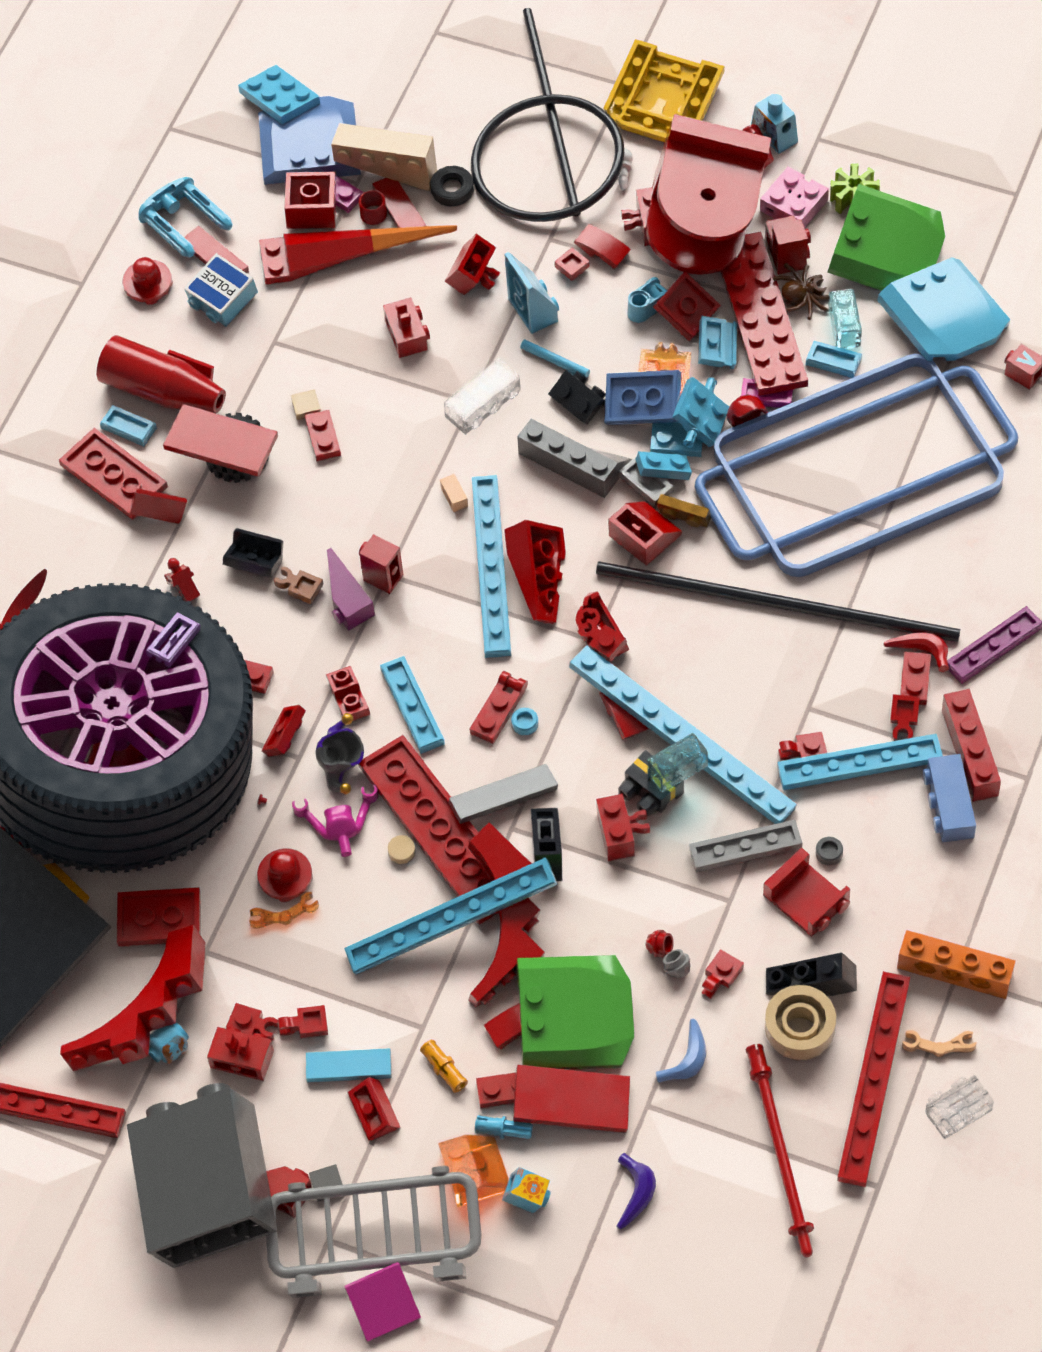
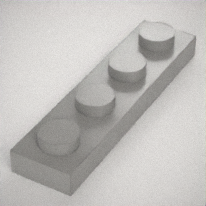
[689,820,803,873]

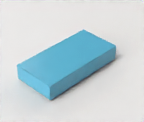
[805,341,862,378]
[100,405,157,447]

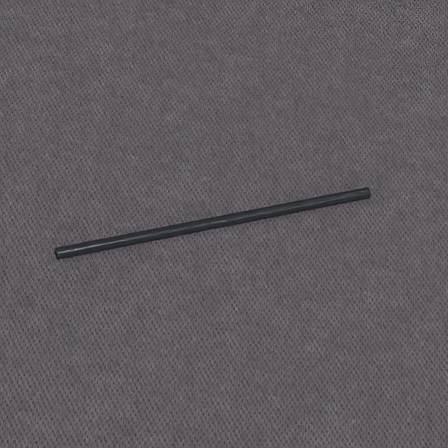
[596,561,961,642]

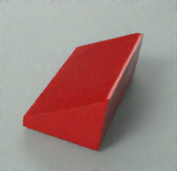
[130,488,187,524]
[347,1077,400,1141]

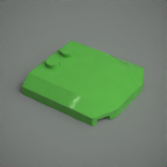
[827,184,946,291]
[517,955,634,1070]

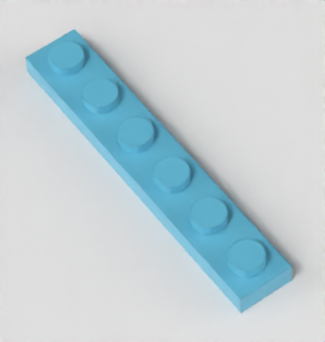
[777,734,943,790]

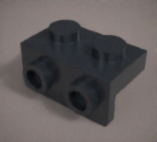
[548,370,606,425]
[222,528,284,577]

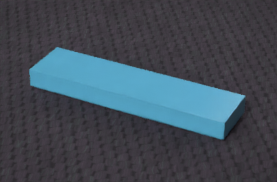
[380,656,445,754]

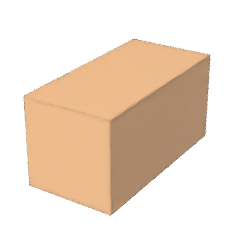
[440,474,468,512]

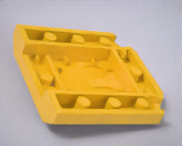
[603,39,725,142]

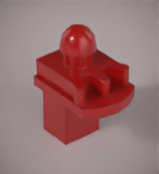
[164,558,200,602]

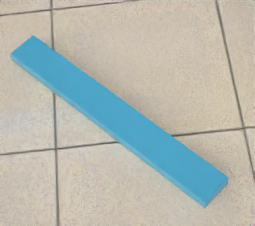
[472,475,511,658]
[344,858,558,975]

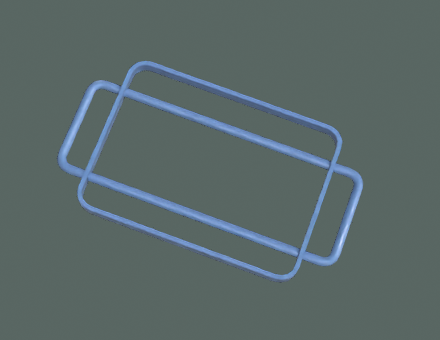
[694,354,1019,577]

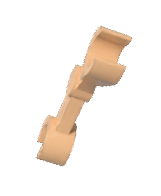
[902,1030,977,1057]

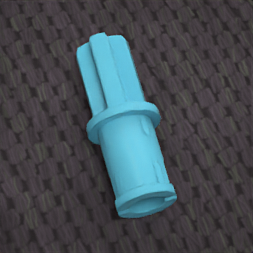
[475,1115,533,1139]

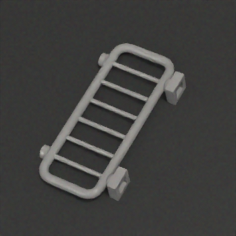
[266,1166,482,1298]

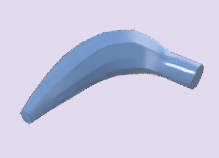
[656,1019,706,1083]

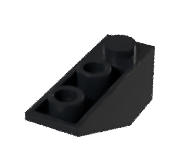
[766,952,857,996]

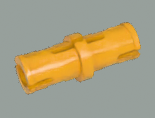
[420,1039,468,1093]

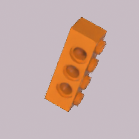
[897,930,1016,999]

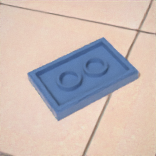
[604,370,681,425]

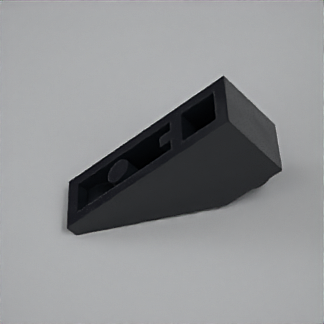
[531,808,563,881]

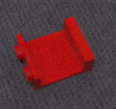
[763,847,851,937]

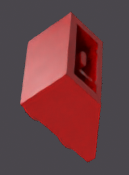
[608,501,682,566]

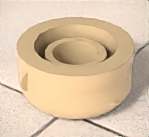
[765,985,836,1061]

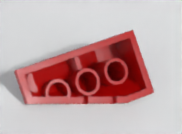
[504,520,566,624]

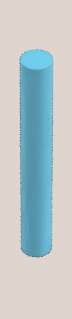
[520,339,590,378]

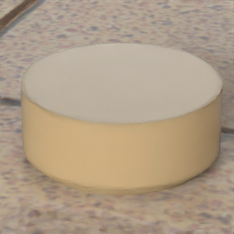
[388,835,415,864]

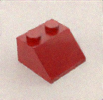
[284,172,336,229]

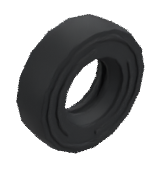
[430,165,474,207]

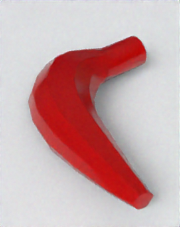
[883,632,949,672]

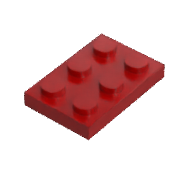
[117,887,201,947]

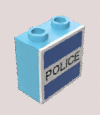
[184,253,258,327]

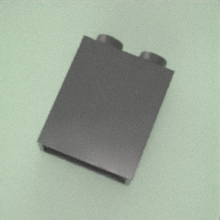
[127,1083,277,1268]

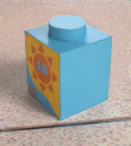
[502,1167,551,1213]

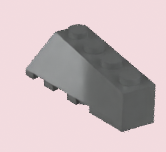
[517,418,632,498]

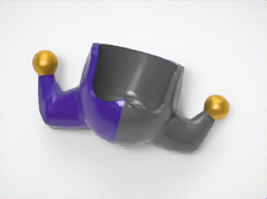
[315,713,364,795]

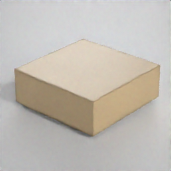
[290,389,321,420]

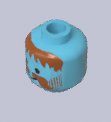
[149,1023,189,1063]

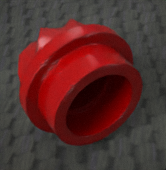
[645,930,674,958]

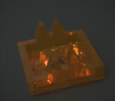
[638,342,692,393]

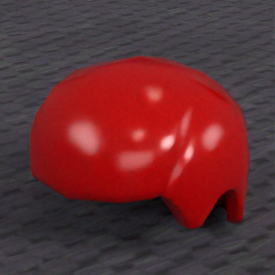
[726,394,768,427]

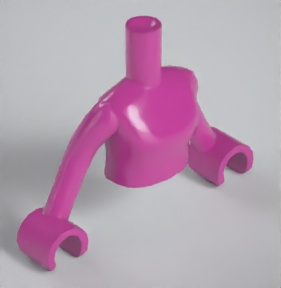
[292,784,378,857]

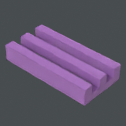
[146,612,200,668]

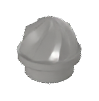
[663,949,691,978]

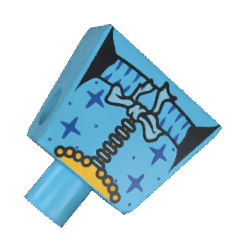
[751,94,798,154]

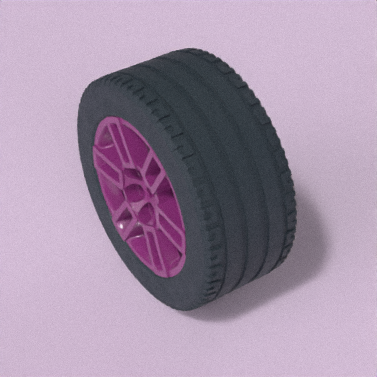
[0,583,253,873]

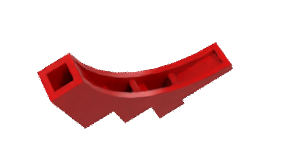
[468,822,545,1008]
[60,925,206,1071]

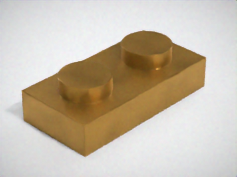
[657,494,711,528]

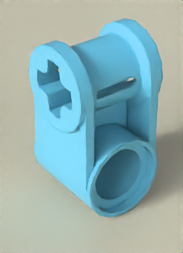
[627,277,667,323]

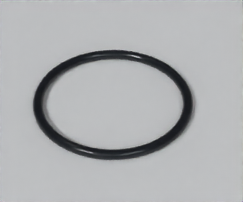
[471,94,624,222]

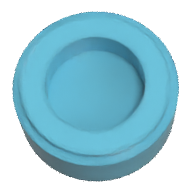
[511,708,539,735]

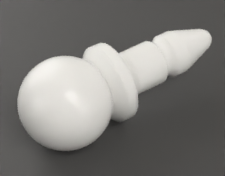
[614,148,633,191]

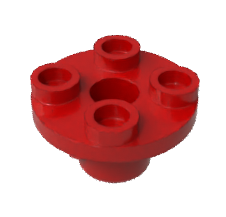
[122,257,173,305]
[257,848,313,902]

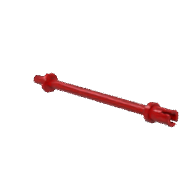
[745,1044,814,1258]

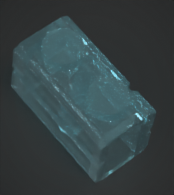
[828,289,862,349]
[647,733,708,793]

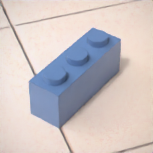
[923,754,976,843]

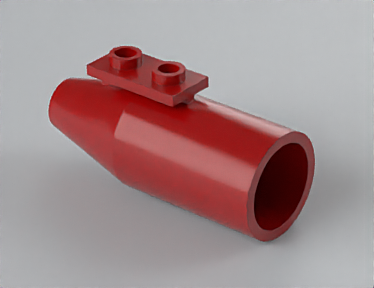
[96,335,226,413]

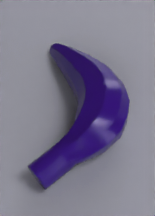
[616,1153,656,1230]

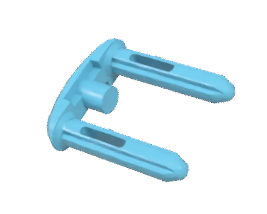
[138,177,233,258]

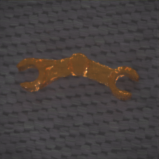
[249,892,319,929]

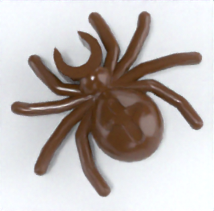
[773,263,832,320]

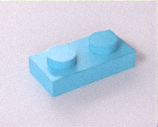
[635,451,692,480]

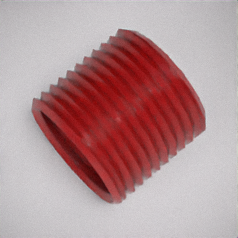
[359,190,387,225]

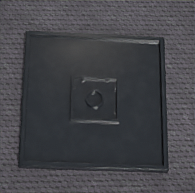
[0,827,112,1048]

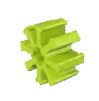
[830,163,880,214]

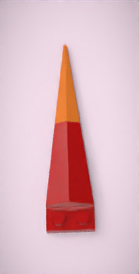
[259,225,457,284]

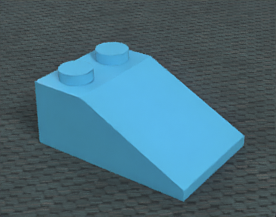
[504,252,559,334]

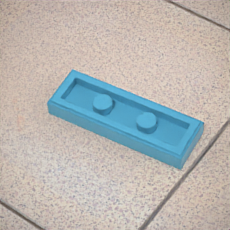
[306,1048,392,1083]

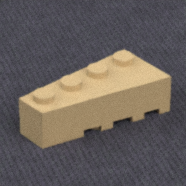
[331,123,437,191]

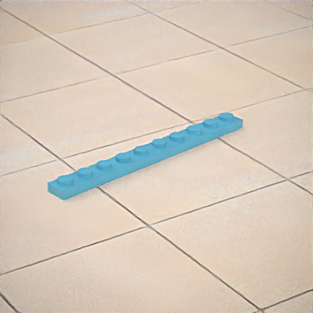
[569,645,797,824]

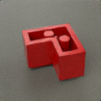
[765,216,811,275]

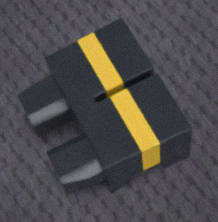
[618,750,684,817]

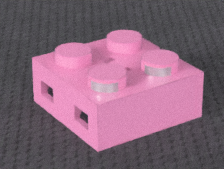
[760,167,829,228]

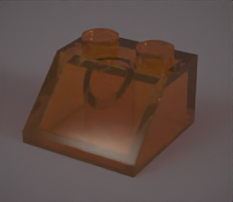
[438,1134,509,1207]

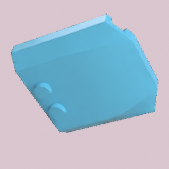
[877,257,1010,361]

